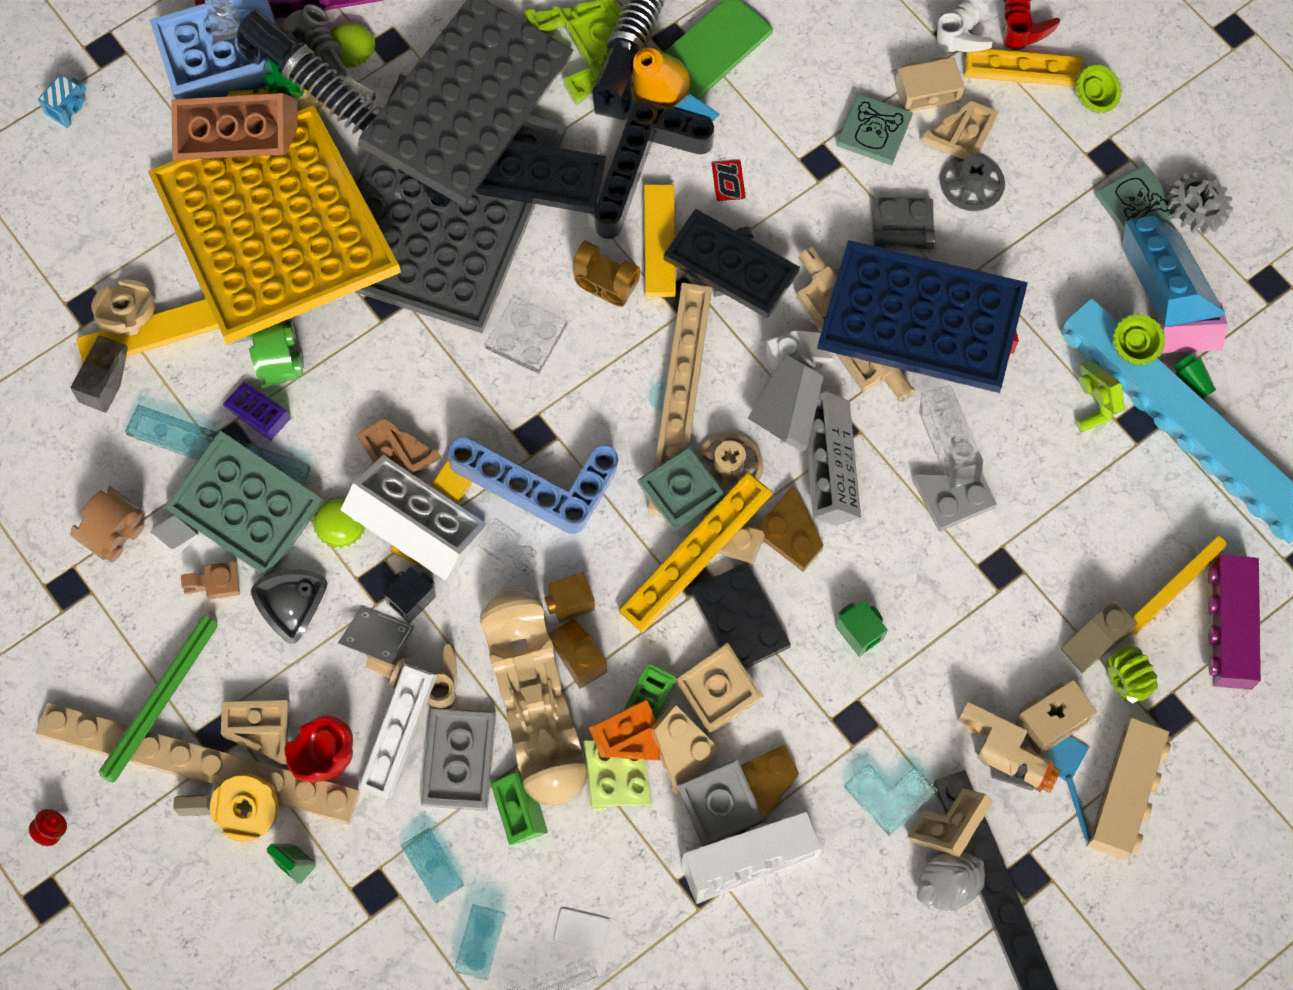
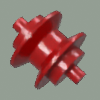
[29,809,67,847]

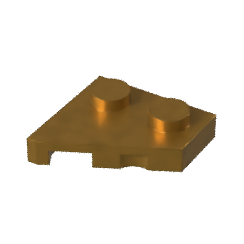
[740,745,799,828]

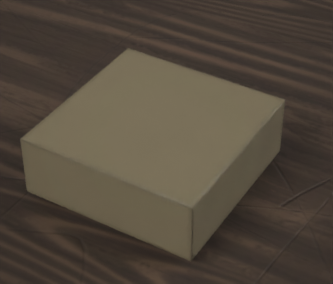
[173,795,211,816]

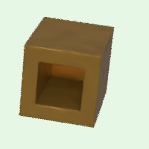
[544,572,595,623]

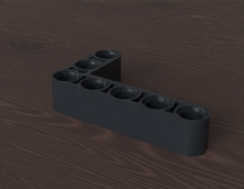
[595,101,714,239]

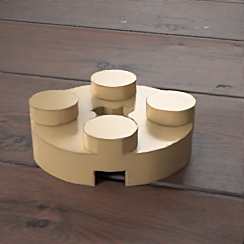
[91,280,156,336]

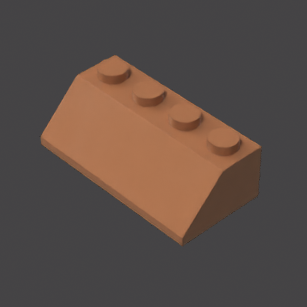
[171,93,298,161]

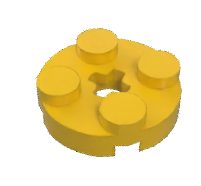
[210,773,279,842]

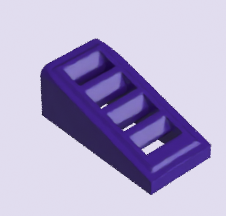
[223,382,291,442]

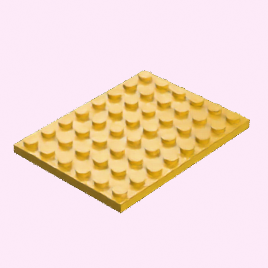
[148,105,401,344]

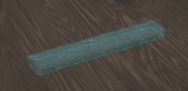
[125,404,311,486]

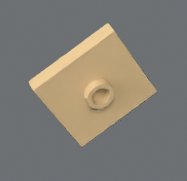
[676,643,764,734]

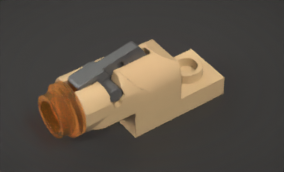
[958,702,1061,793]

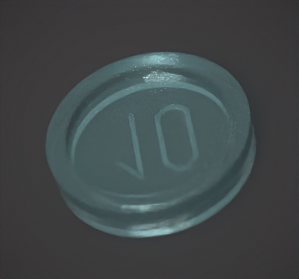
[648,382,667,412]

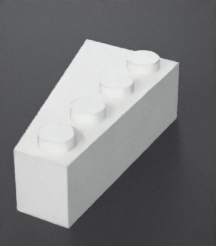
[681,811,822,904]

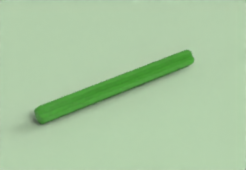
[99,615,217,783]

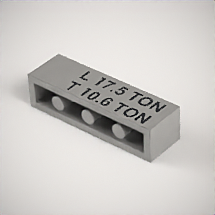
[807,391,861,526]

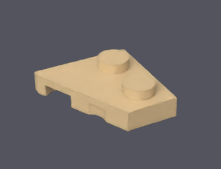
[922,101,999,160]
[221,700,290,765]

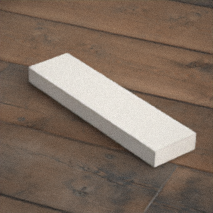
[358,663,437,800]

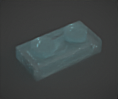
[400,828,464,904]
[454,904,506,981]

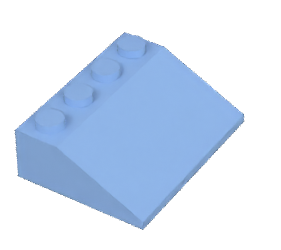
[150,0,277,100]

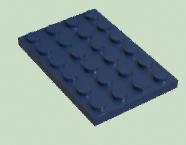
[817,240,1028,393]

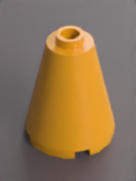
[632,48,691,108]

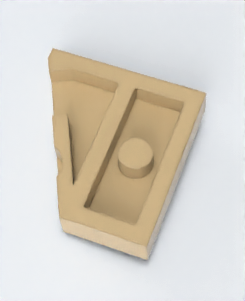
[650,704,720,797]

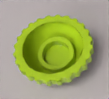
[330,22,375,68]
[1075,64,1122,114]
[1112,314,1166,366]
[313,496,366,548]

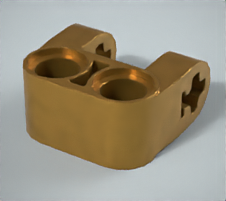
[573,240,640,307]

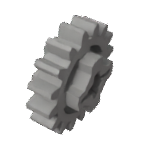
[1166,172,1233,234]

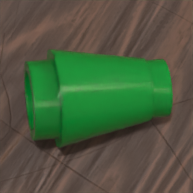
[1174,353,1217,399]

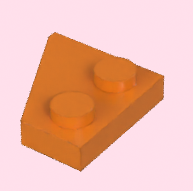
[588,700,661,761]

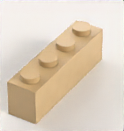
[1087,718,1171,860]

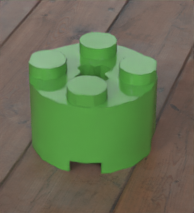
[247,321,304,388]

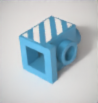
[38,73,86,129]

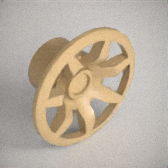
[697,433,763,490]

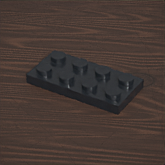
[476,140,606,214]
[663,208,800,319]

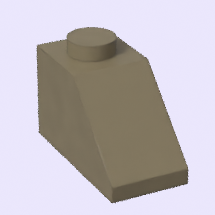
[1060,600,1137,673]

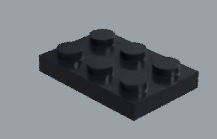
[690,562,791,669]

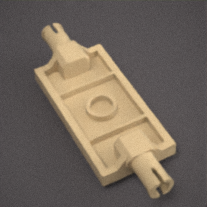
[796,247,916,402]

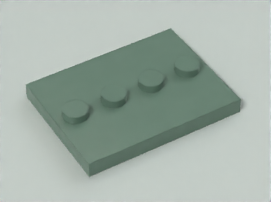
[164,431,324,576]

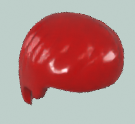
[284,714,353,783]

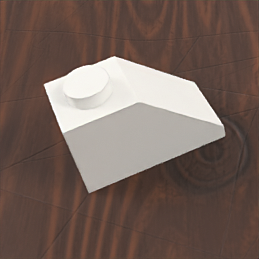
[765,330,834,374]

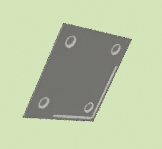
[338,606,415,664]

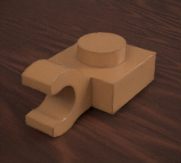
[181,561,240,599]

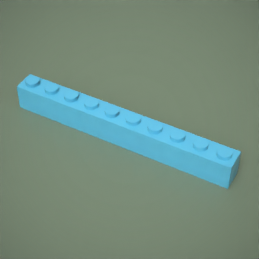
[1061,298,1293,544]

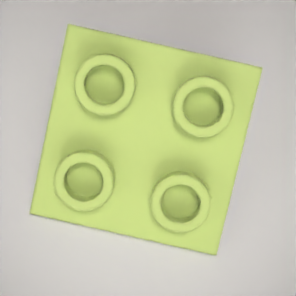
[583,741,652,811]

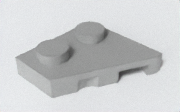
[912,474,997,532]

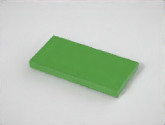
[664,0,773,100]

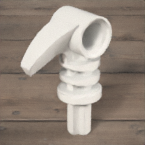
[937,0,993,52]

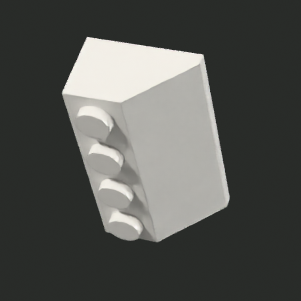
[340,455,487,581]

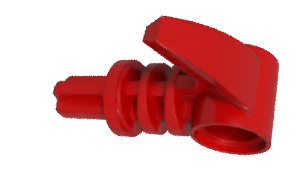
[1002,0,1060,50]

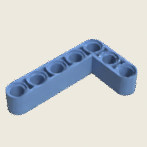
[449,438,619,534]

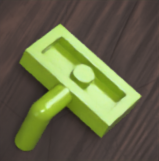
[1077,360,1125,433]

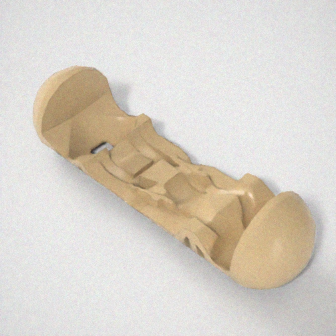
[480,588,587,806]

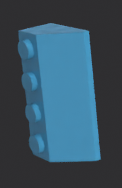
[1122,216,1225,327]

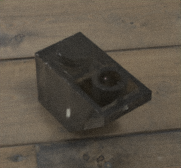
[70,335,128,413]

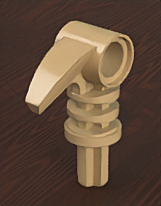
[366,644,458,709]

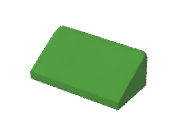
[490,770,548,845]

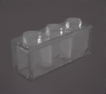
[919,385,984,489]

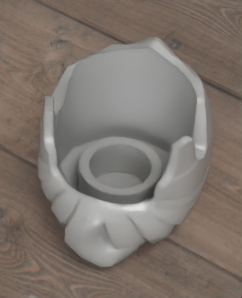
[917,850,985,911]

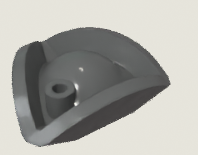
[251,570,328,644]

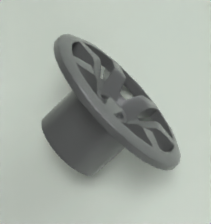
[940,155,1005,211]

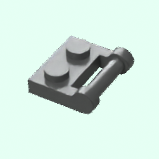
[872,197,935,249]

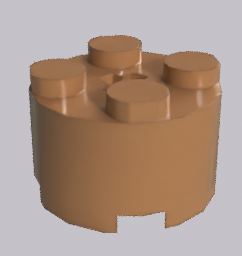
[70,486,144,563]

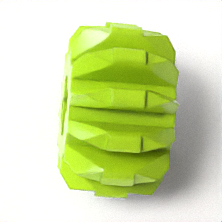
[1106,646,1158,704]

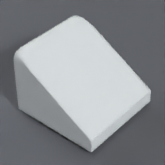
[149,515,198,558]

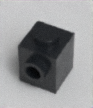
[383,566,436,624]

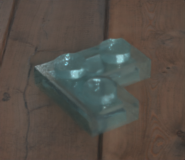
[844,763,938,836]

